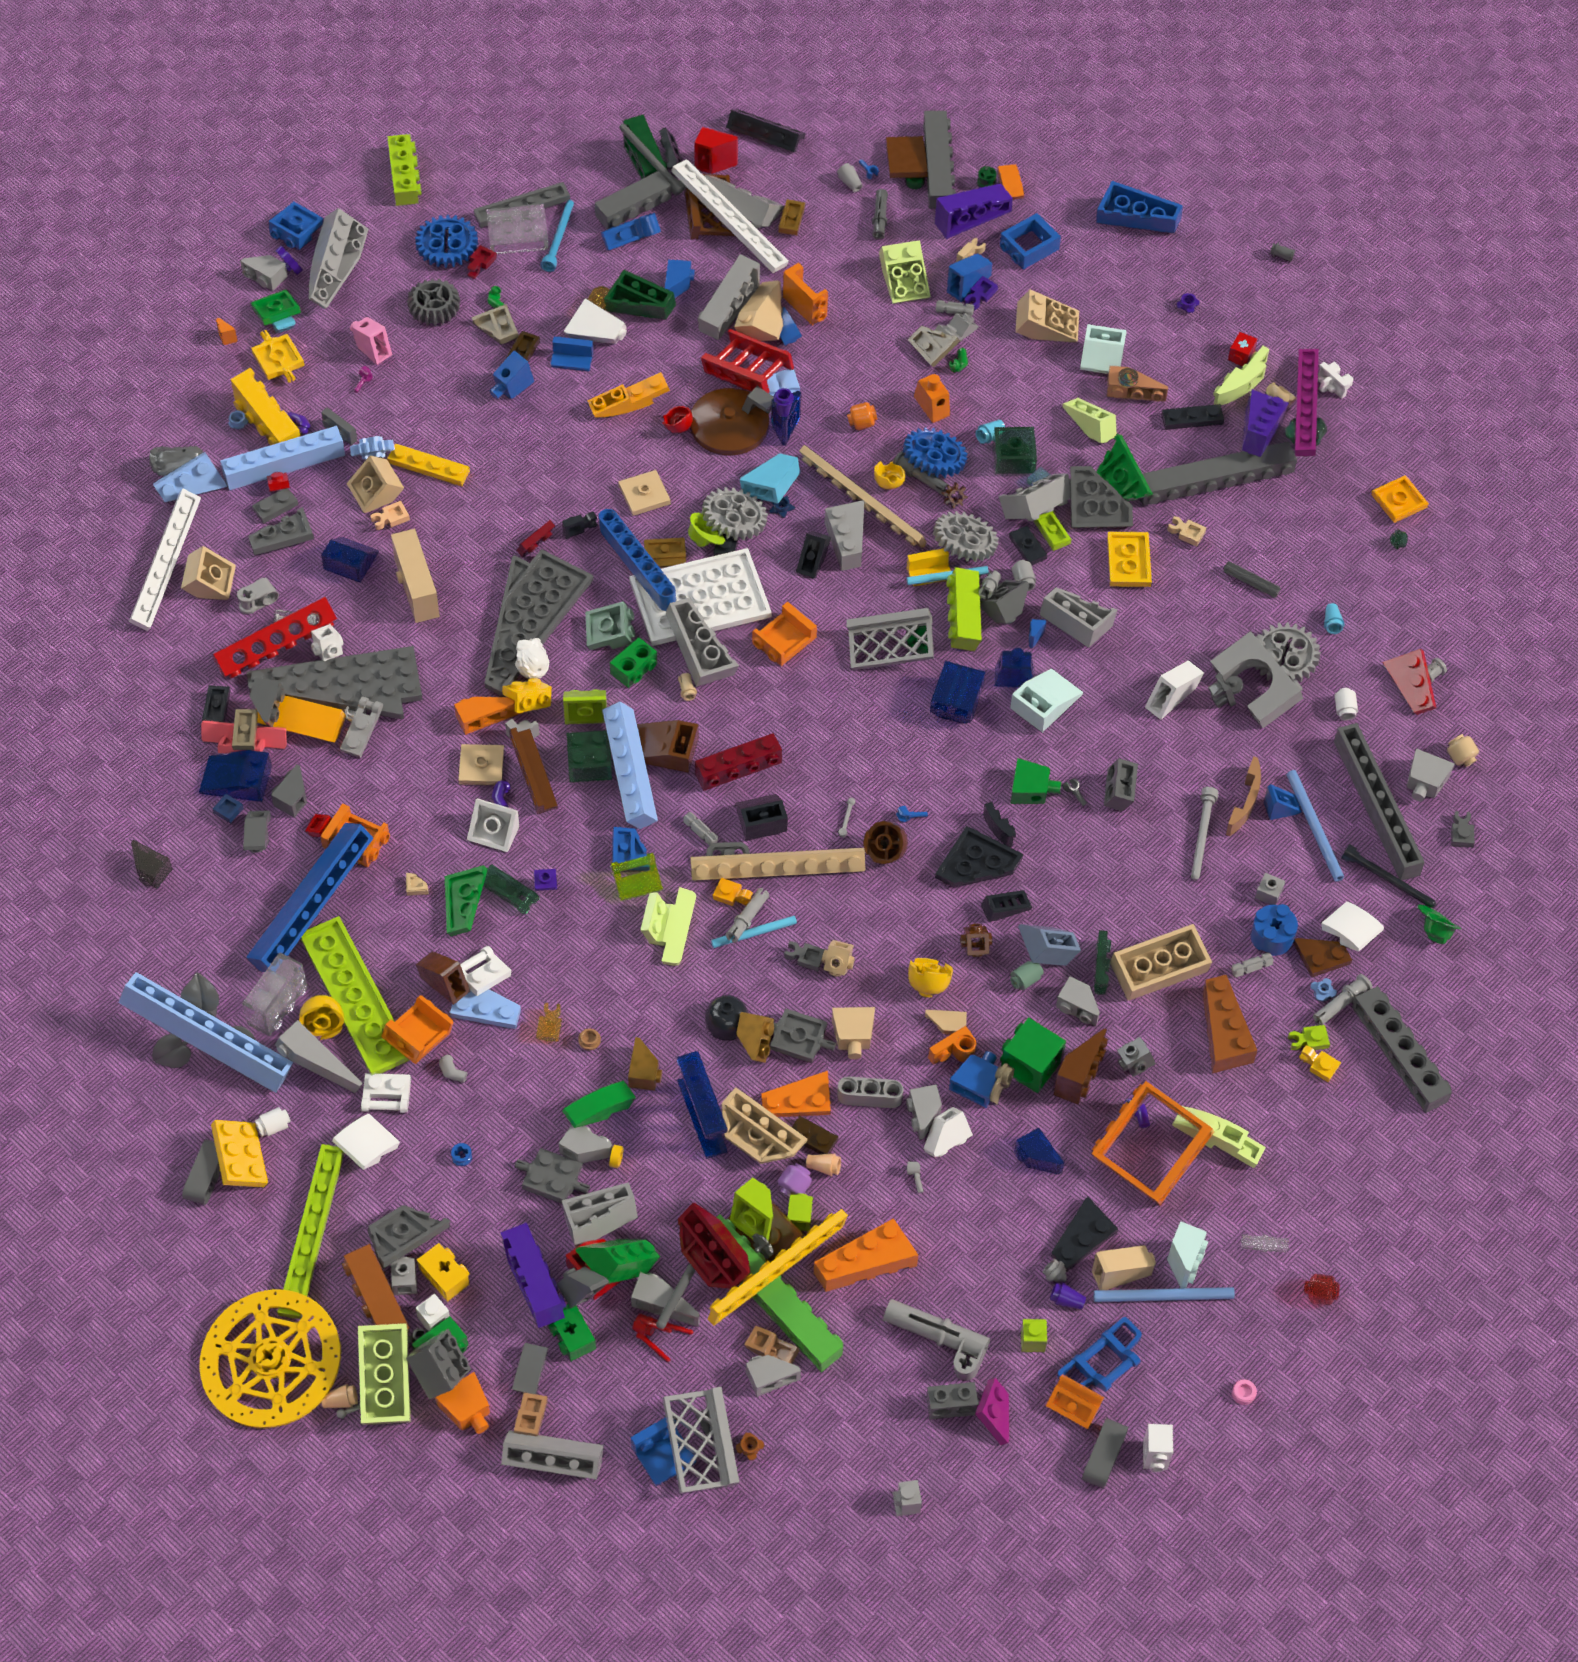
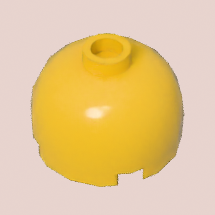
[908,958,953,997]
[299,995,344,1040]

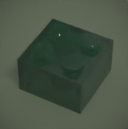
[992,427,1037,474]
[566,730,612,782]

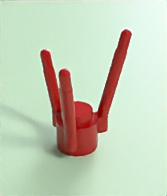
[632,1313,693,1362]

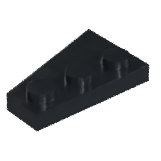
[1051,1196,1118,1272]

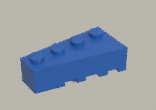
[1096,181,1183,233]

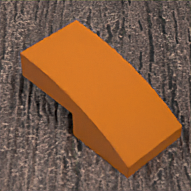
[997,164,1024,200]

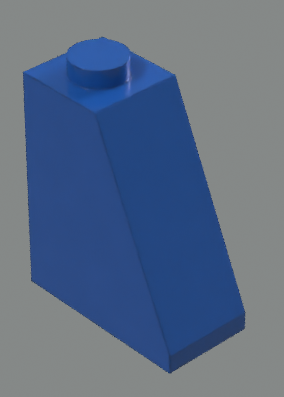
[947,253,992,302]

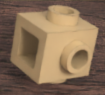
[822,940,855,976]

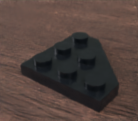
[935,826,1024,887]

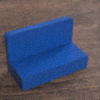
[551,336,593,371]

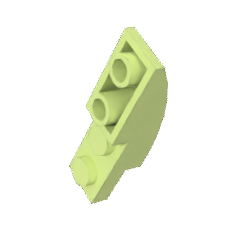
[1213,346,1270,405]
[1172,1106,1265,1168]

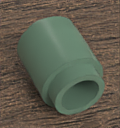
[1010,961,1044,991]

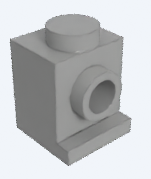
[892,1480,922,1516]

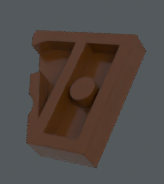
[1293,938,1352,978]

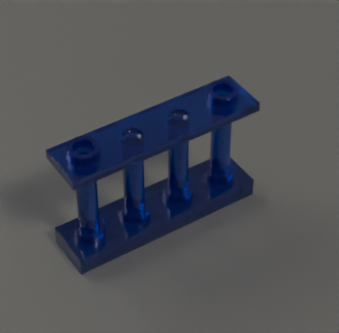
[677,1051,728,1159]

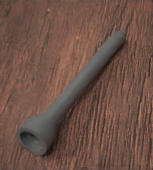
[619,124,686,196]
[656,1263,696,1329]

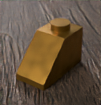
[628,1037,662,1091]

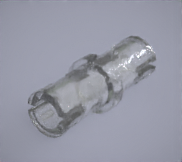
[1241,1234,1289,1253]

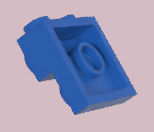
[269,201,324,250]

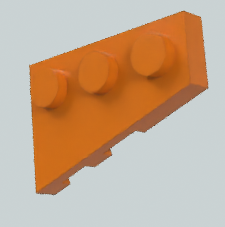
[761,1071,831,1117]

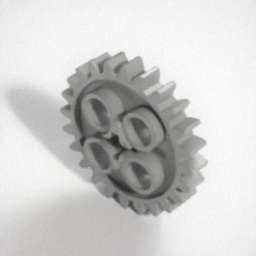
[701,487,768,541]
[933,511,999,562]
[1255,622,1320,682]

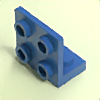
[631,1417,696,1486]

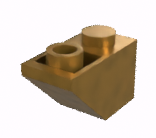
[737,1012,774,1063]

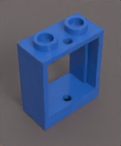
[1000,213,1061,270]

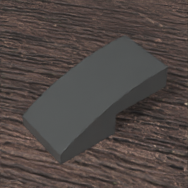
[512,1343,548,1395]

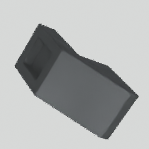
[243,811,271,853]

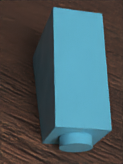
[740,453,800,503]

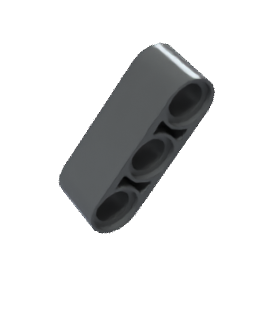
[182,1139,221,1205]
[1081,1418,1129,1489]

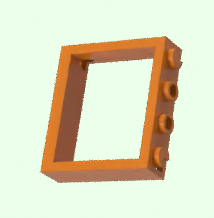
[1092,1081,1214,1205]

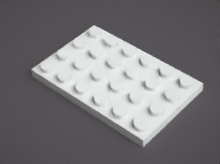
[629,548,772,646]

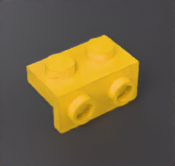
[502,678,552,713]

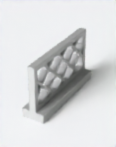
[847,608,934,670]
[663,1387,739,1494]

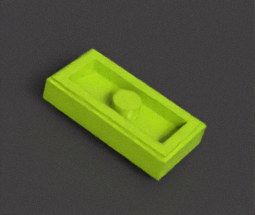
[1033,511,1072,551]

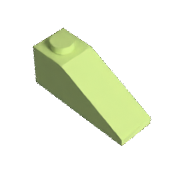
[1063,398,1117,443]

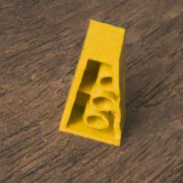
[231,368,300,445]

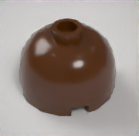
[863,821,908,864]

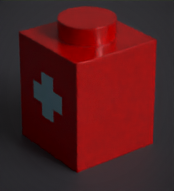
[1228,332,1258,366]

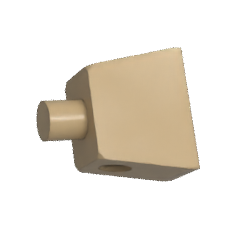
[832,1007,875,1059]

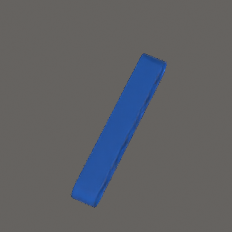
[598,509,677,611]

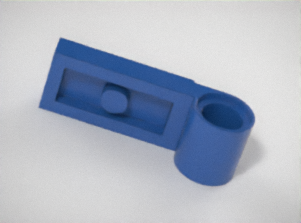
[601,213,661,250]

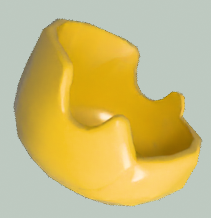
[874,461,905,489]

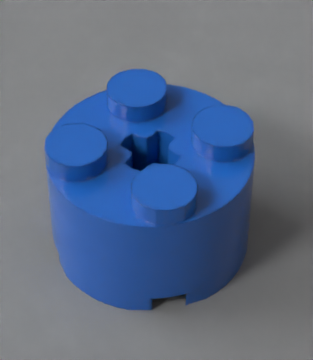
[1250,904,1298,956]

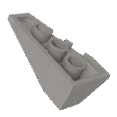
[704,175,784,229]

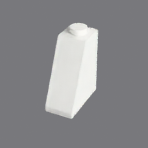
[564,299,627,344]
[1145,661,1204,720]

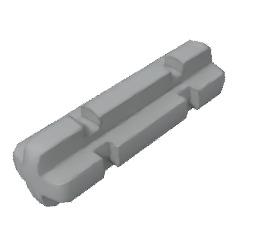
[936,300,974,316]
[683,812,718,846]
[1231,953,1274,977]

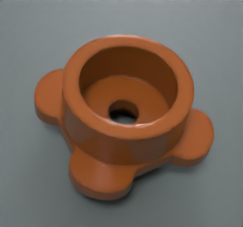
[736,1433,764,1461]

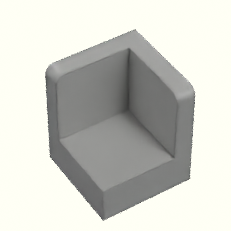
[505,719,539,738]

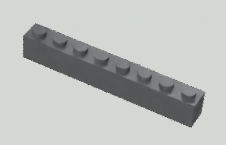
[1140,441,1297,506]
[1334,723,1425,880]

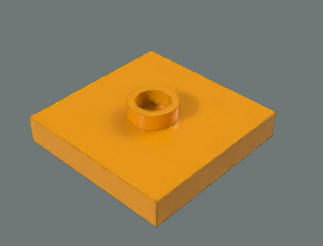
[1371,475,1429,523]

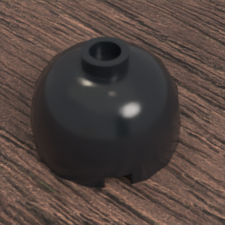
[705,995,749,1041]

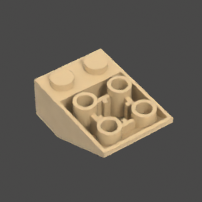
[1016,290,1079,342]

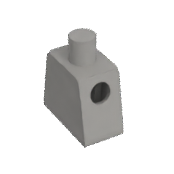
[1407,749,1455,802]

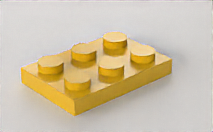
[1107,532,1152,587]
[211,1120,268,1187]

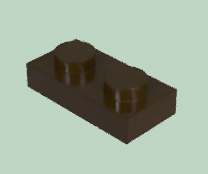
[505,331,540,362]
[792,1115,839,1155]

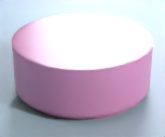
[1232,1380,1257,1405]

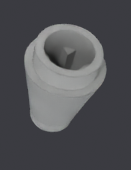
[837,163,863,192]

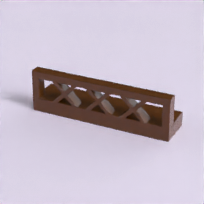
[509,727,558,815]

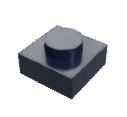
[212,794,244,823]

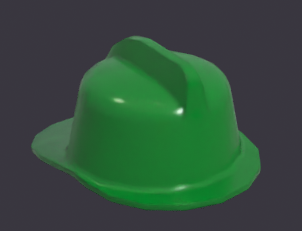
[1417,905,1462,945]

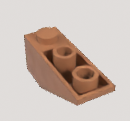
[1107,366,1168,402]

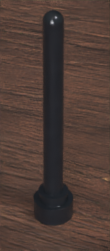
[1341,844,1436,908]

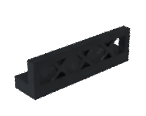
[726,109,806,152]

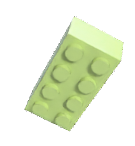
[358,1324,411,1425]

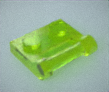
[611,852,663,902]

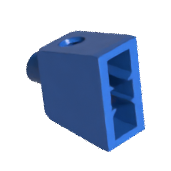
[489,351,534,399]
[949,1051,998,1108]

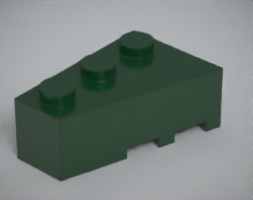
[604,270,676,320]

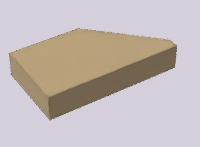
[925,1010,967,1034]

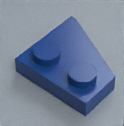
[612,827,655,872]

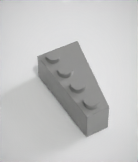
[698,254,760,340]
[665,598,739,687]

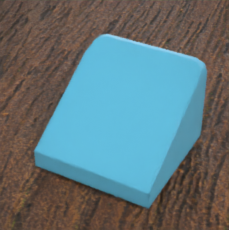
[272,316,296,333]

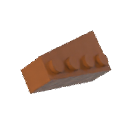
[341,1244,409,1333]

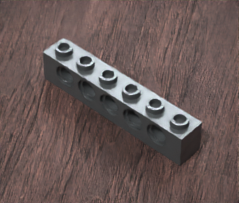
[1352,986,1452,1113]

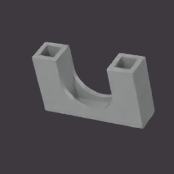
[1210,631,1303,728]

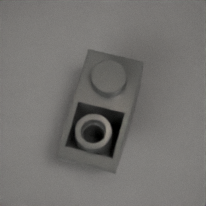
[250,677,285,727]
[271,764,307,818]

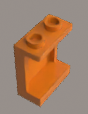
[783,262,828,325]
[752,602,817,666]
[320,803,390,868]
[381,995,454,1064]

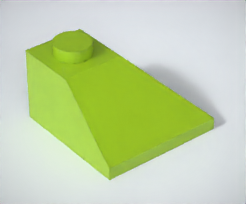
[730,1177,773,1240]

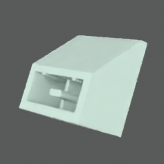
[1080,324,1127,374]
[1167,1222,1208,1288]

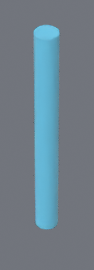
[907,566,988,585]
[711,916,797,948]

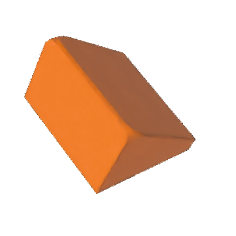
[216,318,237,345]

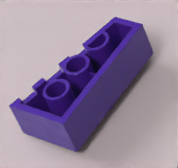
[935,183,1013,239]
[1242,389,1289,457]
[500,1223,566,1328]

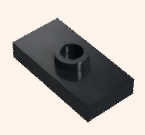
[1009,526,1047,566]

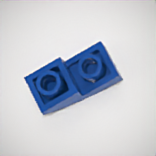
[779,307,802,346]

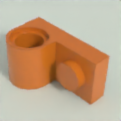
[928,1026,976,1065]

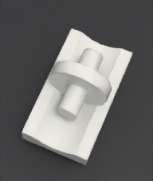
[1318,362,1353,399]

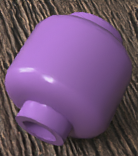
[778,1163,812,1198]

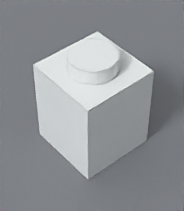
[416,1294,450,1332]

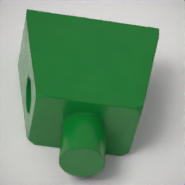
[1011,758,1061,804]

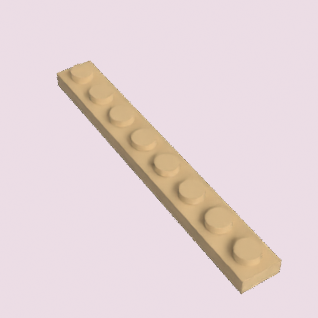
[799,445,927,548]
[691,848,865,880]

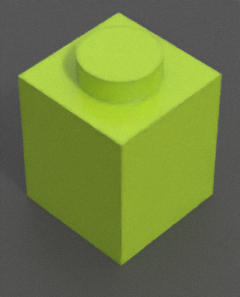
[788,1193,813,1231]
[1021,1319,1047,1352]

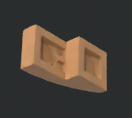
[744,1326,799,1364]
[514,1393,548,1436]

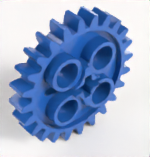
[415,214,478,268]
[903,427,968,478]

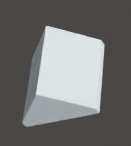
[467,798,519,852]

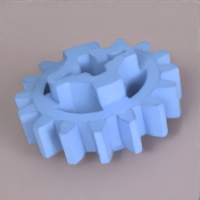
[350,436,395,460]

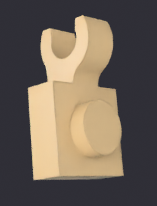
[956,238,986,262]

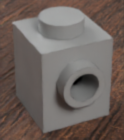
[391,1257,417,1296]

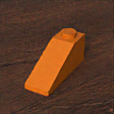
[454,697,524,735]

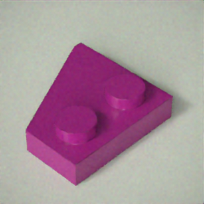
[975,1378,1009,1445]

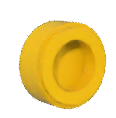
[609,1144,623,1169]

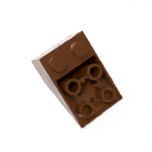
[637,720,699,773]
[1053,1028,1109,1105]

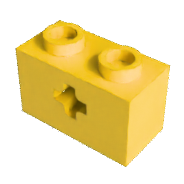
[417,1243,470,1302]

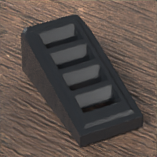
[981,890,1032,922]

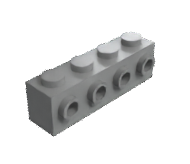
[501,1430,604,1479]

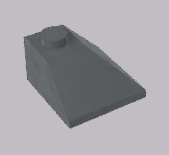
[980,580,1029,625]

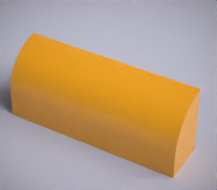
[257,696,346,742]

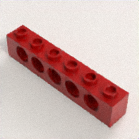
[212,597,337,679]

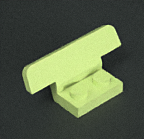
[641,887,696,966]

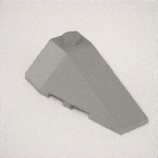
[275,1020,363,1093]

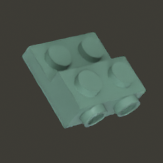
[585,601,635,650]

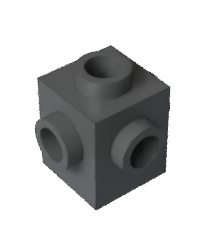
[1117,1037,1156,1077]

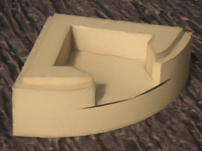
[406,873,429,896]

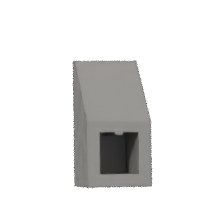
[240,255,288,291]
[1056,976,1100,1026]
[906,1085,942,1140]
[559,1125,612,1163]

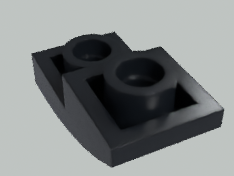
[983,802,1016,847]

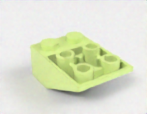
[879,240,931,304]

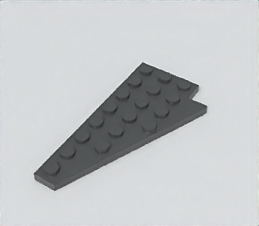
[484,549,593,697]
[247,646,423,719]

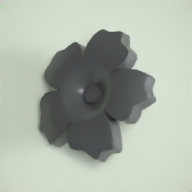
[752,1234,774,1260]

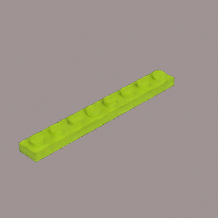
[277,1144,344,1319]

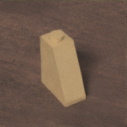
[1092,1245,1156,1290]

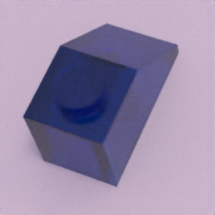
[1014,1127,1065,1175]

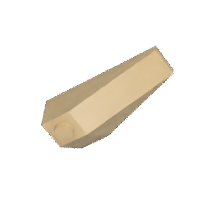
[734,281,783,341]

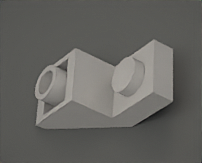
[934,313,979,341]

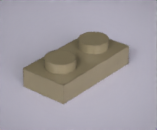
[232,709,258,750]

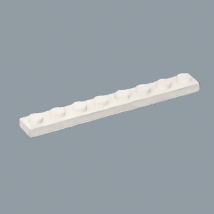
[671,159,788,273]
[129,489,201,631]

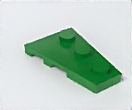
[444,865,488,937]

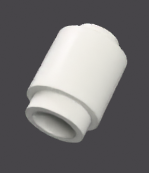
[1335,688,1358,721]
[255,1107,291,1137]

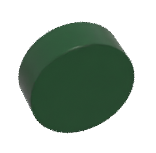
[906,177,925,189]

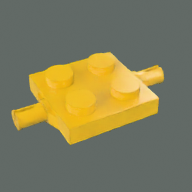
[251,330,304,383]

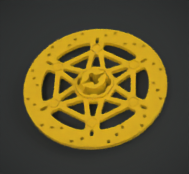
[200,1289,341,1428]

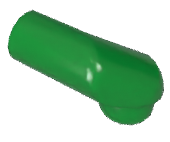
[488,286,505,309]
[949,348,968,373]

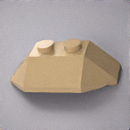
[721,1087,807,1164]

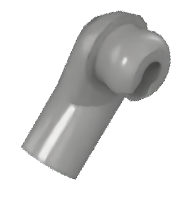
[439,1055,467,1083]

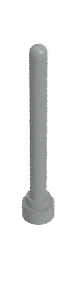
[1191,787,1219,880]

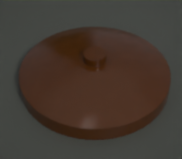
[690,388,769,456]

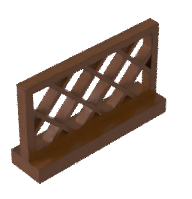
[684,174,735,239]

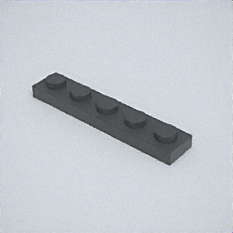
[474,182,570,228]

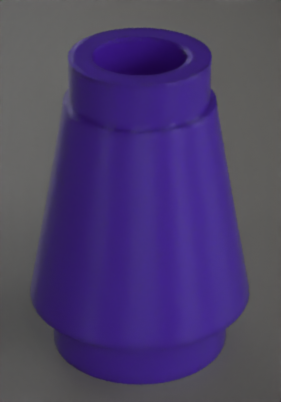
[774,388,794,417]
[1050,1282,1086,1310]

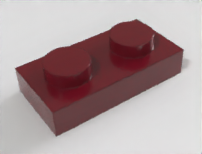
[516,520,555,556]

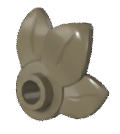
[990,1063,1014,1105]

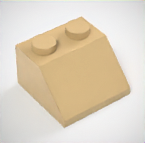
[347,455,404,513]
[181,546,236,600]

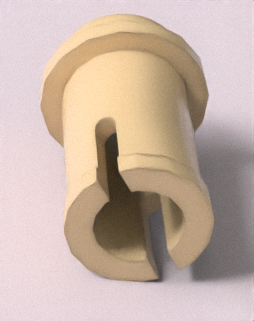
[678,673,697,701]

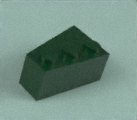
[623,114,668,180]

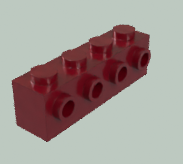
[695,733,782,791]

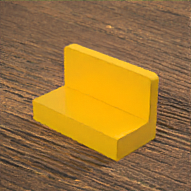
[907,548,951,587]

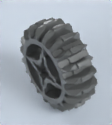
[407,278,460,327]

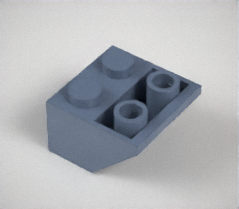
[1018,924,1081,966]

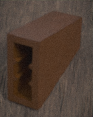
[416,951,470,1005]

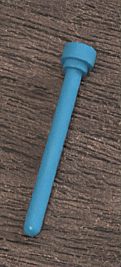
[540,200,574,272]

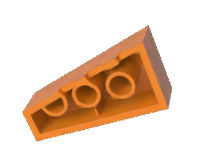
[814,1218,918,1292]

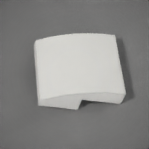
[1322,902,1384,952]
[332,1114,400,1170]

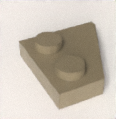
[471,304,519,344]
[908,326,961,367]

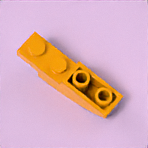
[587,372,670,417]

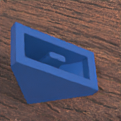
[1263,784,1302,820]

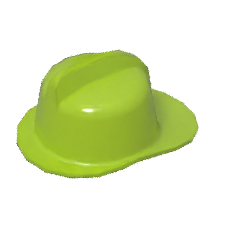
[688,513,725,547]

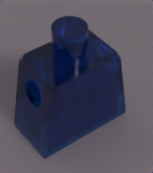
[994,647,1035,688]

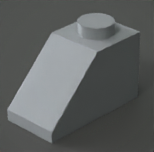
[746,1355,801,1397]

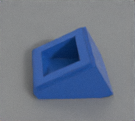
[1029,619,1047,648]

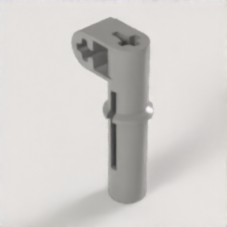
[883,1299,990,1381]

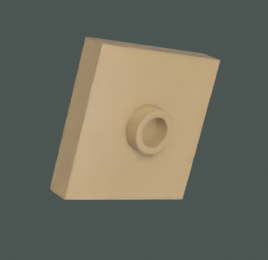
[618,470,671,516]
[459,744,504,785]

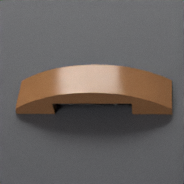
[1226,756,1261,836]

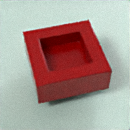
[267,472,290,491]
[305,814,332,837]

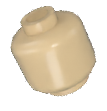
[1447,734,1479,767]

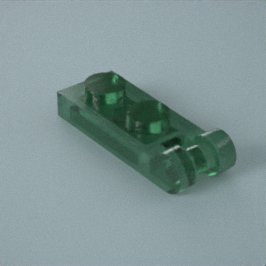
[483,864,540,915]
[1094,930,1111,995]

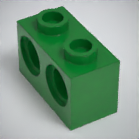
[610,637,657,688]

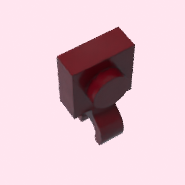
[467,245,497,279]

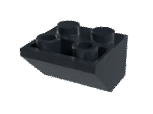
[735,794,788,840]

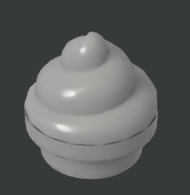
[1043,1259,1067,1282]

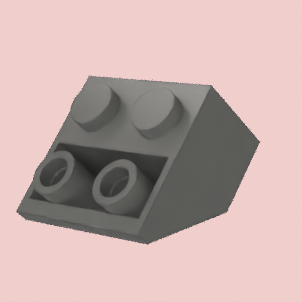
[406,1329,471,1399]

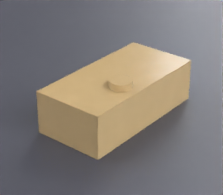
[391,529,440,623]
[1110,924,1212,1001]

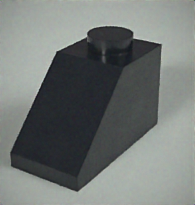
[796,531,831,578]

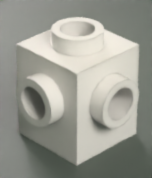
[311,624,343,661]

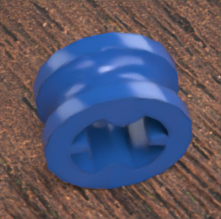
[451,1143,472,1166]

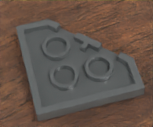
[1070,466,1133,528]

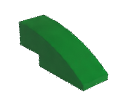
[562,1080,636,1128]

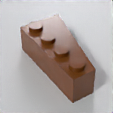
[1202,975,1258,1074]

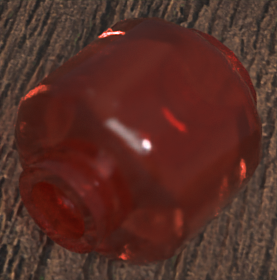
[1304,1273,1340,1305]

